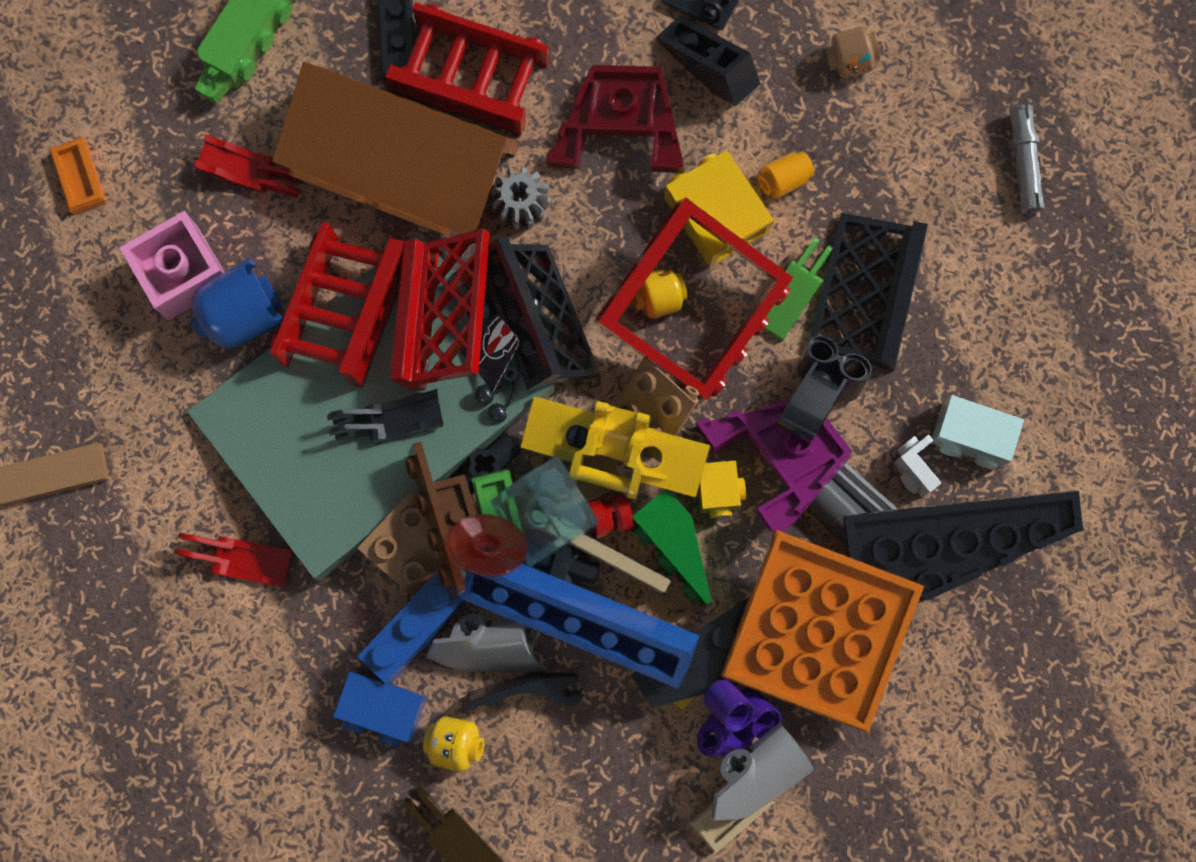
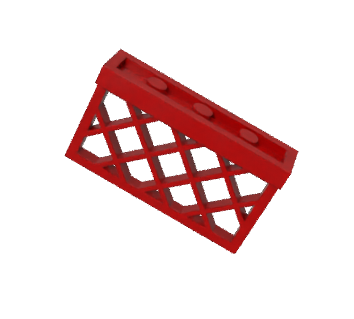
[390,229,490,391]

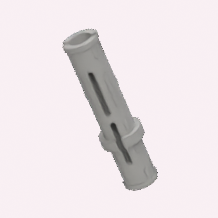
[1009,104,1045,214]

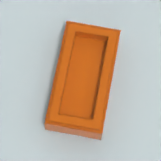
[49,137,107,215]

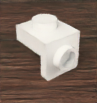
[893,435,941,497]

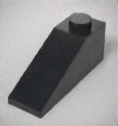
[656,15,761,107]

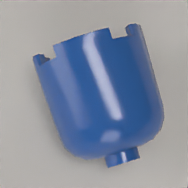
[190,258,284,349]

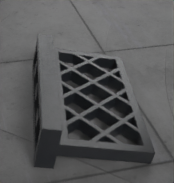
[810,213,928,371]
[486,237,601,391]

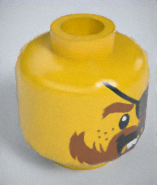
[632,267,687,319]

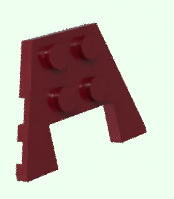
[546,65,685,173]

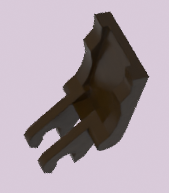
[403,785,505,862]

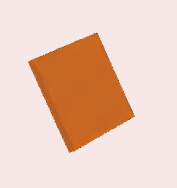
[720,529,924,733]

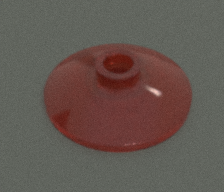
[448,514,528,576]

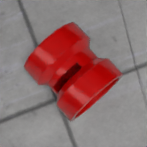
[585,494,633,539]

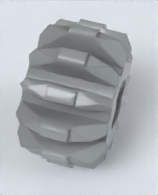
[489,166,551,230]

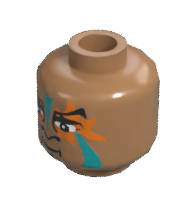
[825,27,880,79]

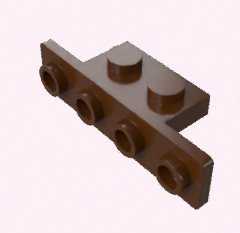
[405,442,487,598]

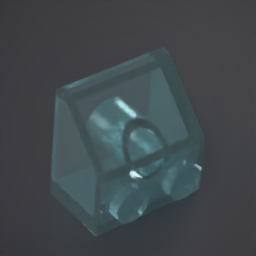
[489,456,599,568]

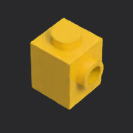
[698,461,746,519]

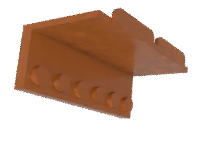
[272,61,521,236]

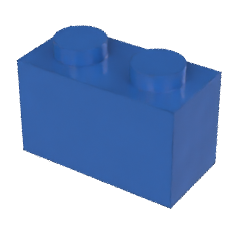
[333,671,428,747]

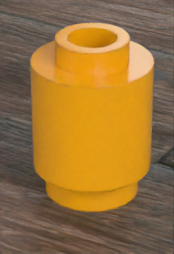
[758,151,814,199]

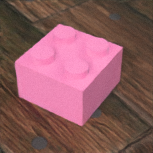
[120,211,225,321]

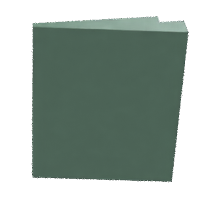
[187,232,555,581]

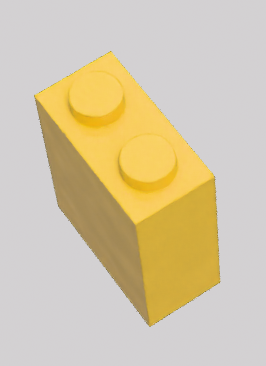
[664,150,774,267]

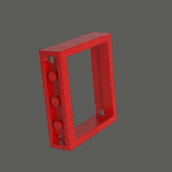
[594,197,793,400]

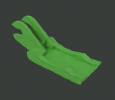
[764,237,833,342]

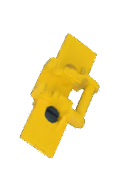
[521,396,710,500]

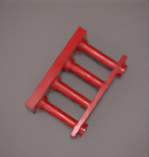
[385,2,549,135]
[270,221,404,388]

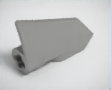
[426,614,547,673]
[711,723,814,820]

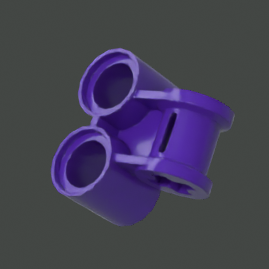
[697,680,781,758]

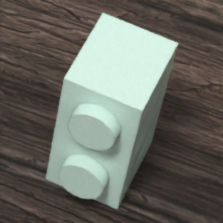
[931,395,1024,470]

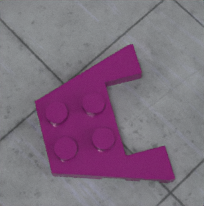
[696,399,852,536]

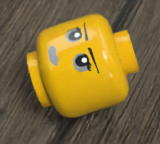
[423,716,484,772]

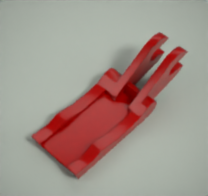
[194,134,304,198]
[174,533,293,587]

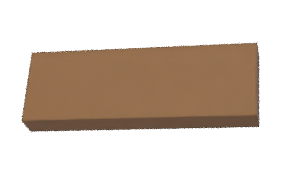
[0,443,109,507]

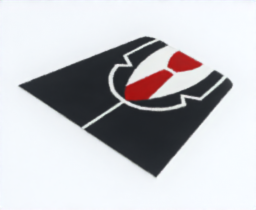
[460,315,519,391]

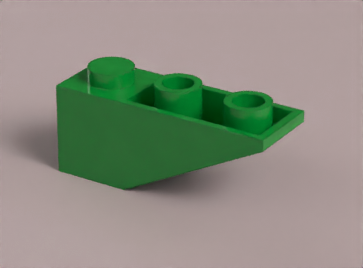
[631,489,712,607]

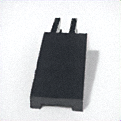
[327,388,443,444]
[469,672,584,711]

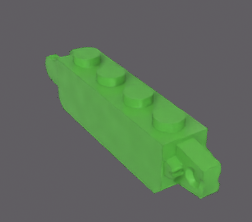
[195,0,295,104]

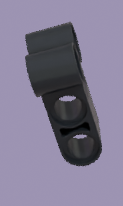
[777,336,872,443]

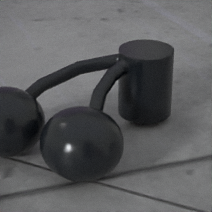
[474,366,521,423]

